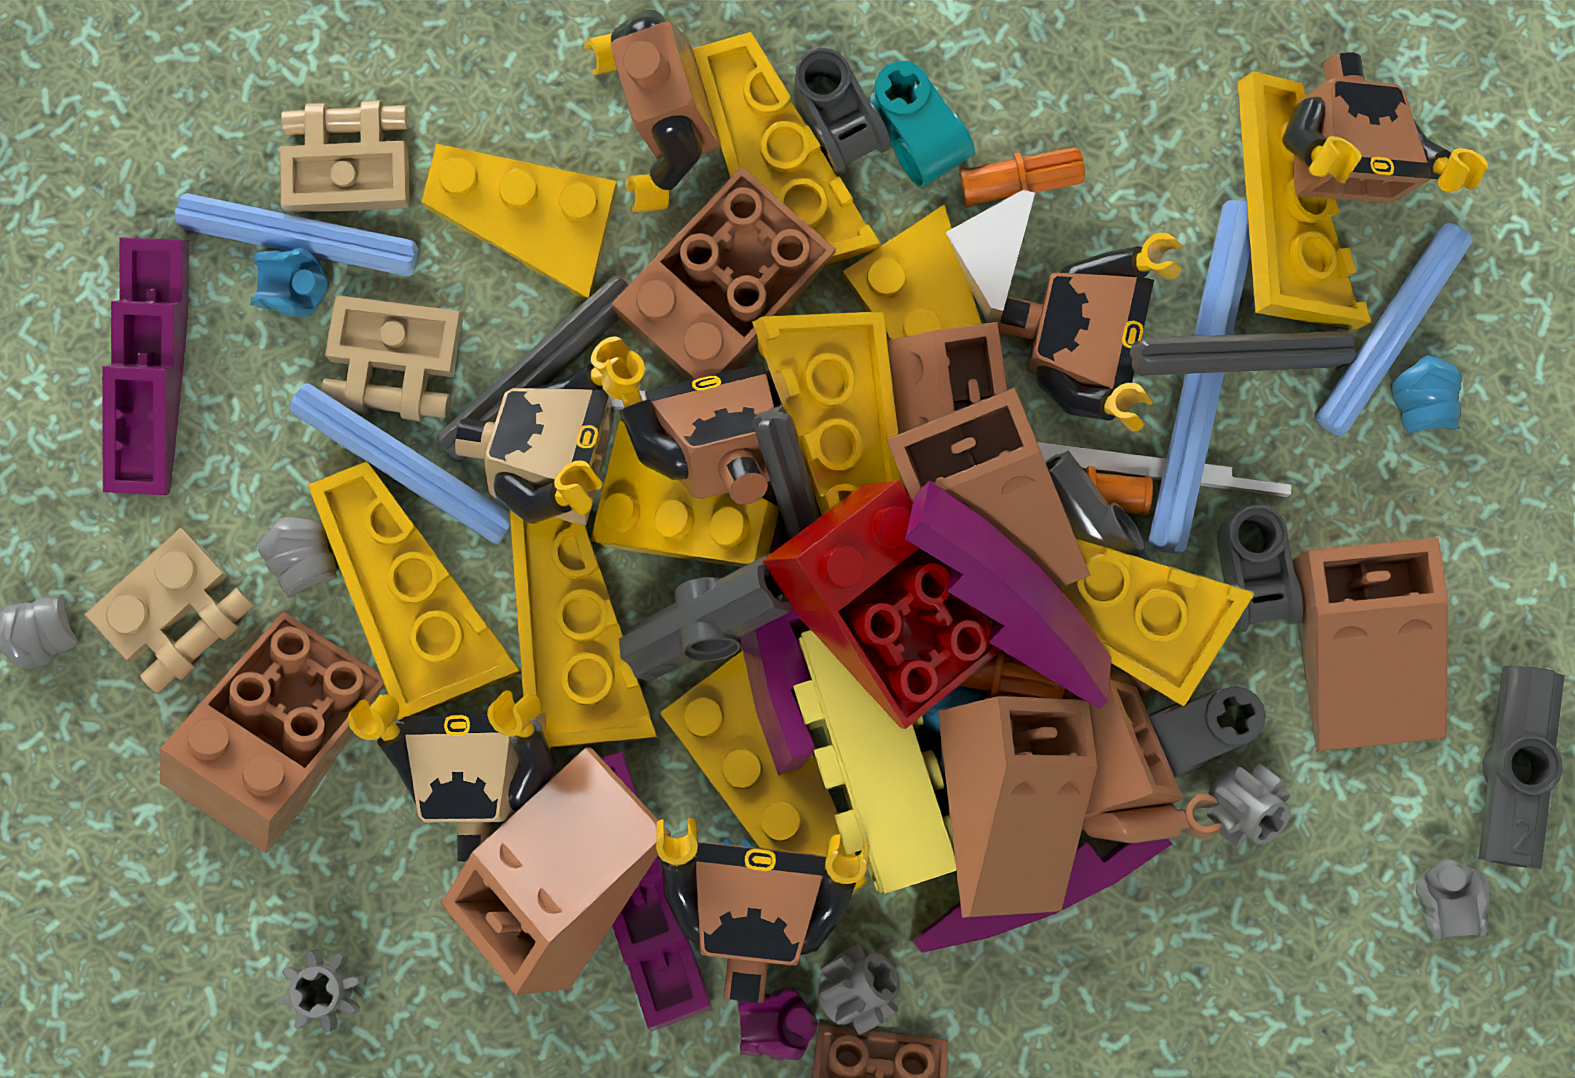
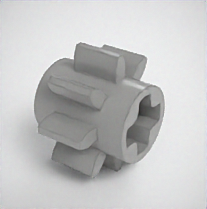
[1207,763,1290,848]
[819,944,900,1034]
[277,949,365,1033]

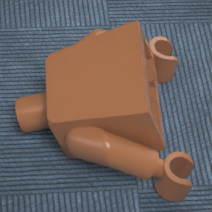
[1062,666,1223,843]

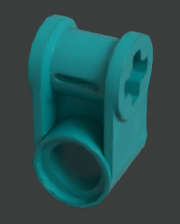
[870,61,975,188]

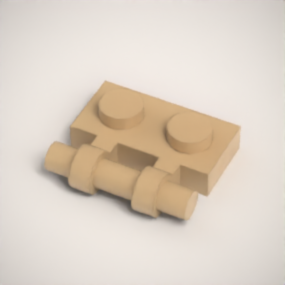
[280,100,410,214]
[321,295,463,422]
[84,527,254,693]

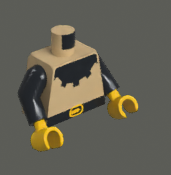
[455,336,632,525]
[348,690,555,862]

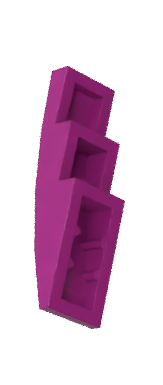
[102,237,190,495]
[905,480,1111,709]
[737,528,816,776]
[601,751,713,1032]
[910,839,1172,953]

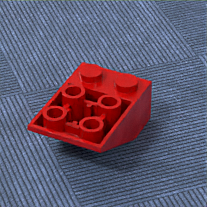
[762,480,1001,729]

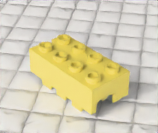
[793,630,957,894]

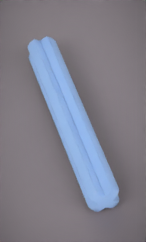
[175,193,419,276]
[1316,223,1472,436]
[289,384,511,544]

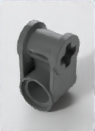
[794,48,891,176]
[1217,505,1303,633]
[1149,686,1266,778]

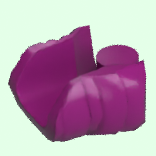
[737,986,818,1061]

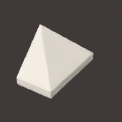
[946,190,1035,325]

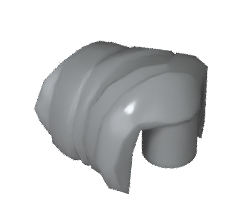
[258,517,338,598]
[0,594,79,670]
[1416,859,1492,941]

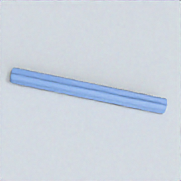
[1149,200,1251,554]

